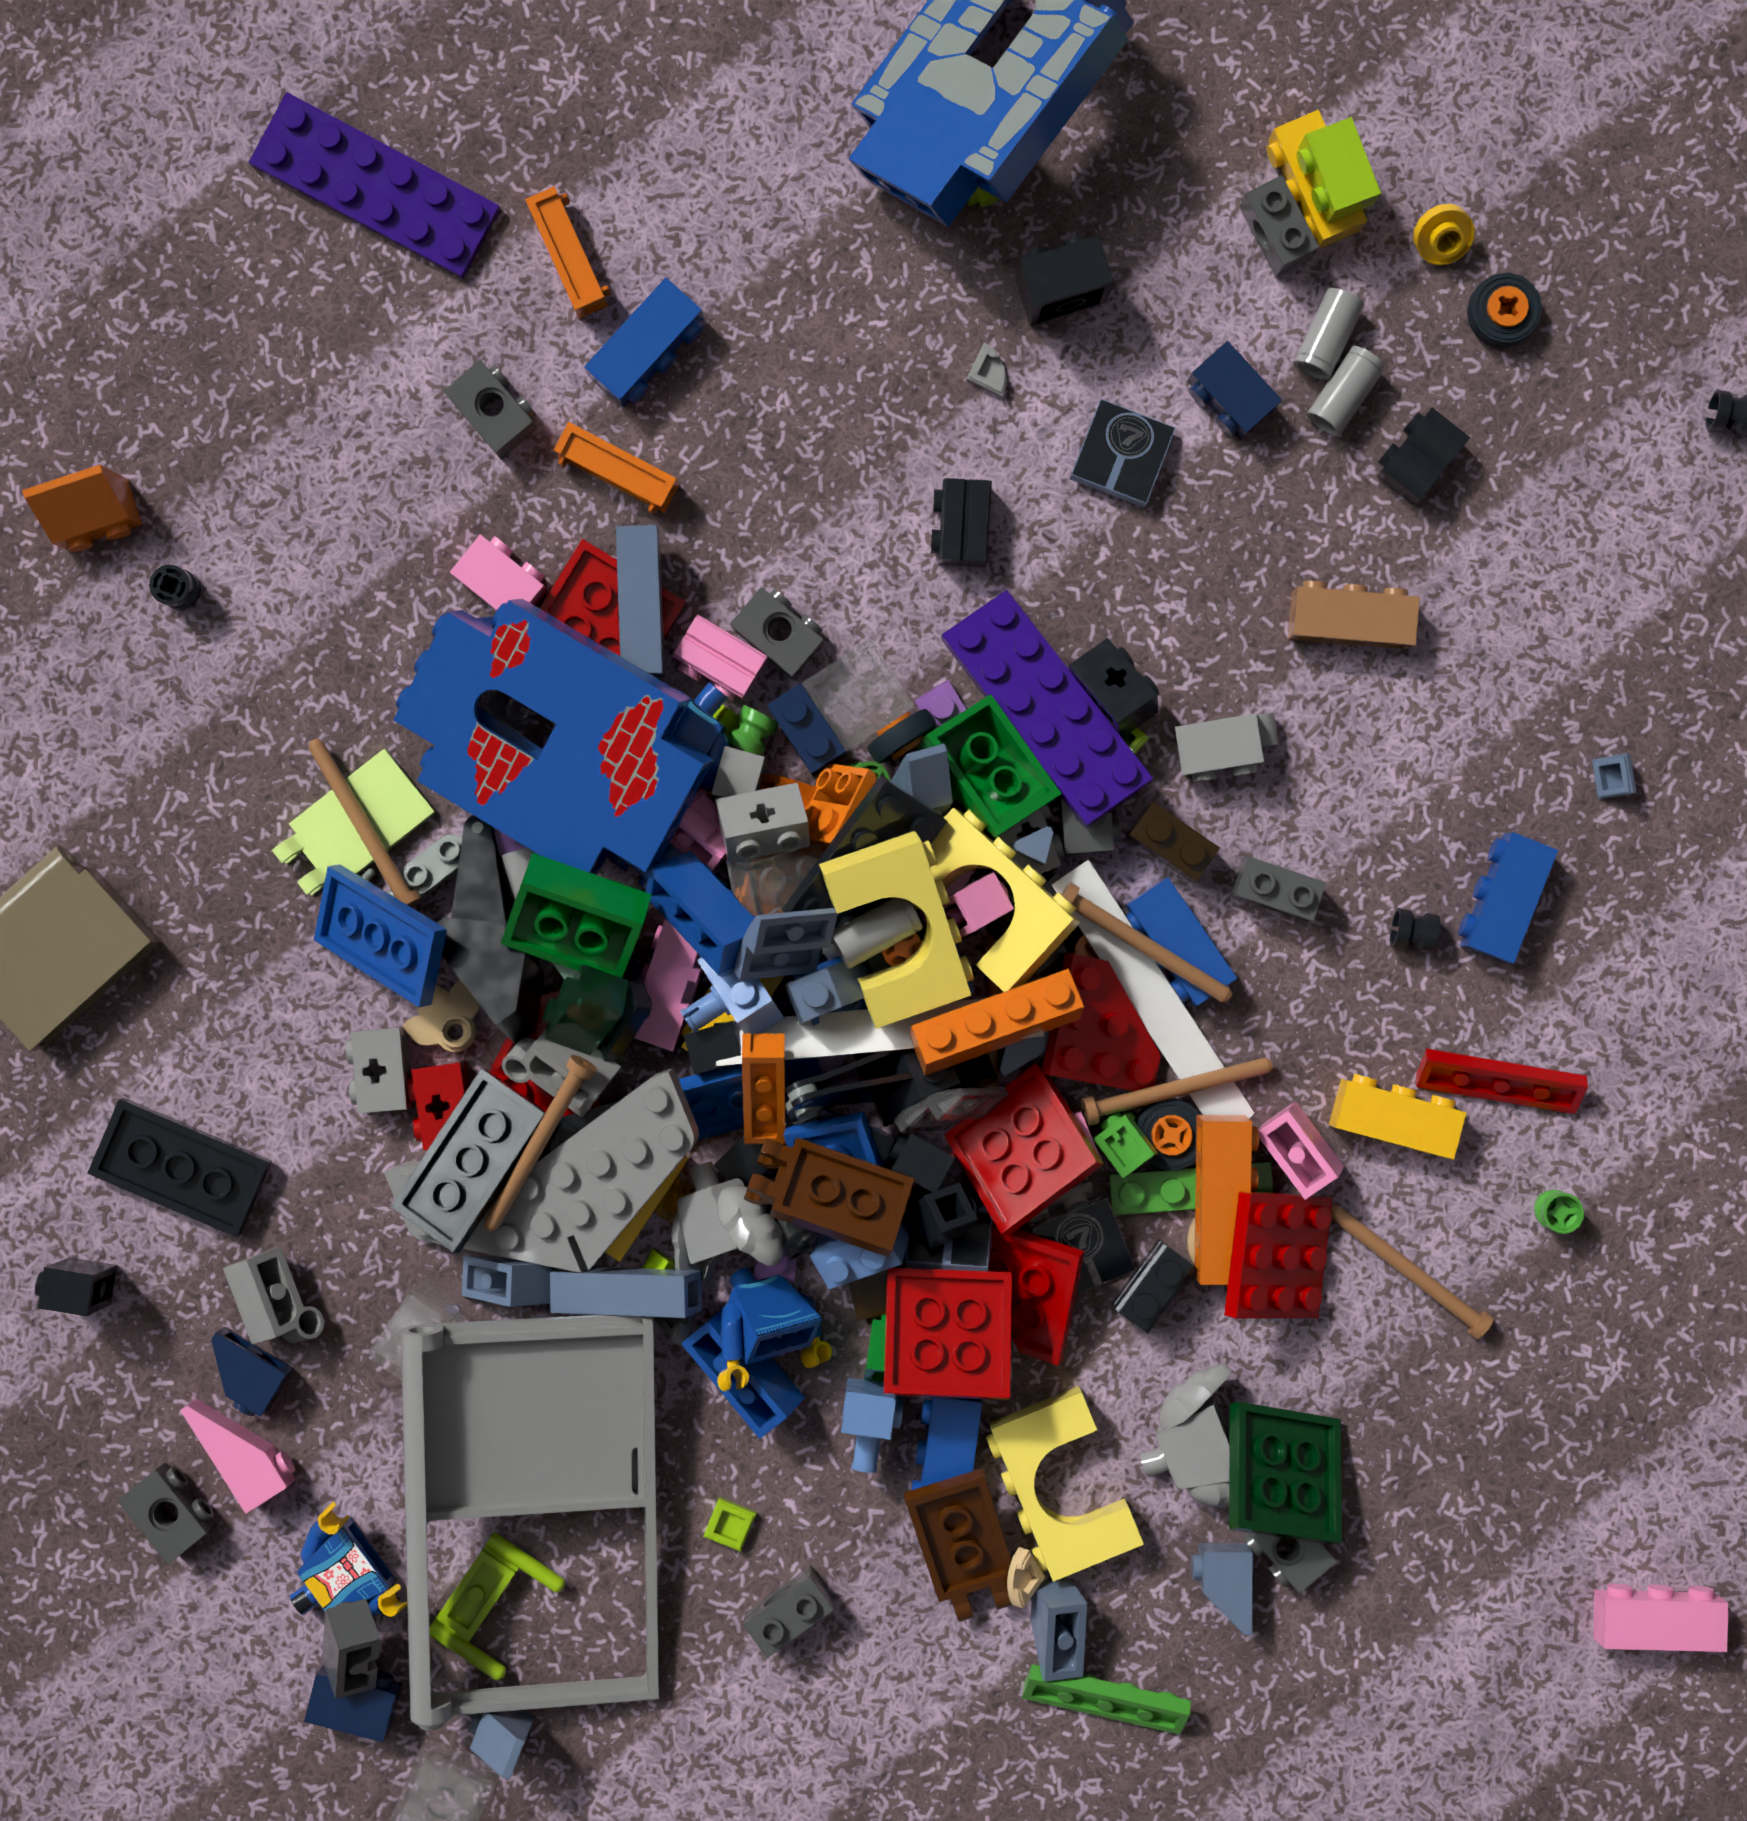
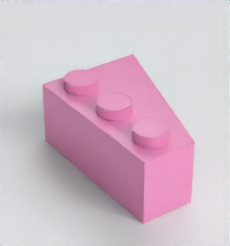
[634,920,704,1052]

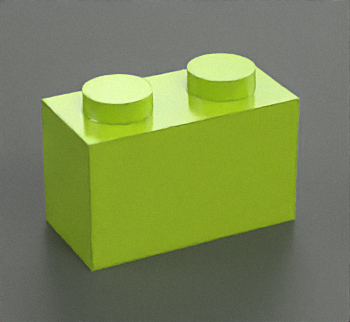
[1297,117,1381,223]

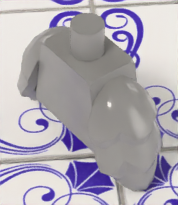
[671,1161,783,1290]
[1140,1363,1232,1508]

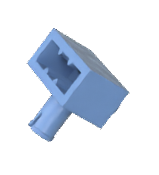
[680,957,784,1035]
[810,1223,909,1290]
[841,1378,903,1473]

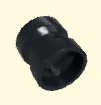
[1705,389,1747,437]
[149,564,202,610]
[1389,908,1441,955]

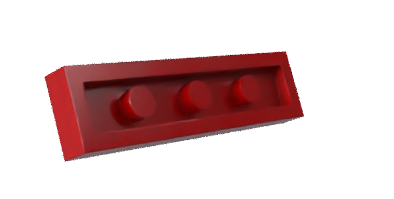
[1416,1048,1588,1114]

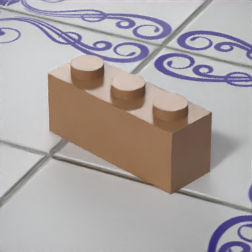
[1288,581,1420,650]

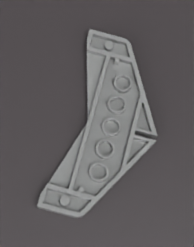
[384,1068,699,1273]

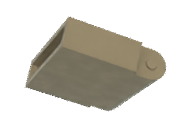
[0,845,161,1051]

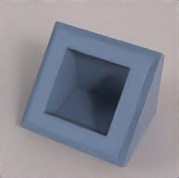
[1592,753,1637,799]
[1011,826,1053,865]

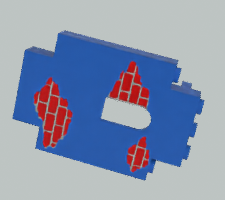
[393,599,714,875]

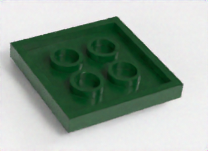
[1229,1402,1342,1545]

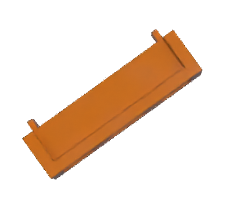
[525,186,611,319]
[553,421,679,515]
[742,1033,786,1144]

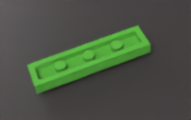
[1108,1161,1274,1215]
[1022,1664,1191,1735]

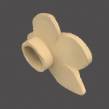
[403,979,480,1052]

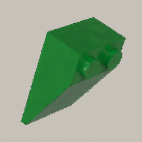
[916,694,1062,838]

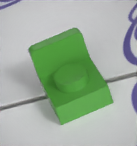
[1094,1112,1158,1178]

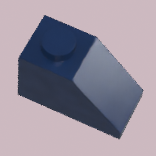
[211,1327,294,1417]

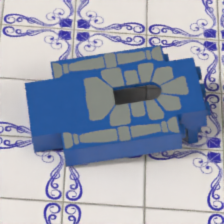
[848,0,1134,227]

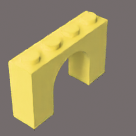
[910,808,1080,992]
[819,831,974,1029]
[986,1386,1144,1582]

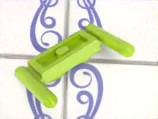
[429,1531,565,1681]

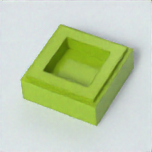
[703,1497,756,1552]

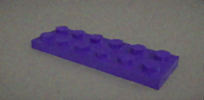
[248,92,501,279]
[941,590,1153,829]

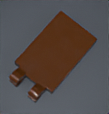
[744,1137,915,1258]
[904,1468,1012,1622]

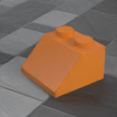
[22,465,142,552]

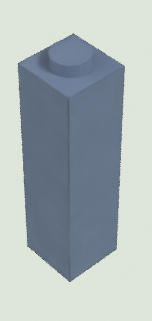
[616,525,665,678]
[550,1267,702,1318]

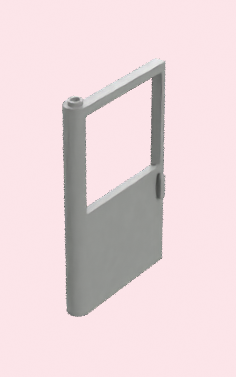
[400,1315,659,1730]

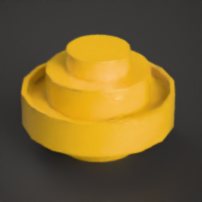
[1413,204,1475,265]

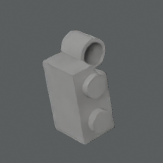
[1175,713,1279,783]
[502,1018,621,1118]
[223,1246,324,1344]

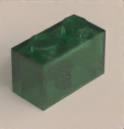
[543,964,629,1055]

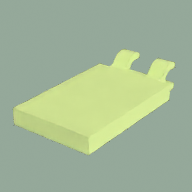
[272,749,436,896]

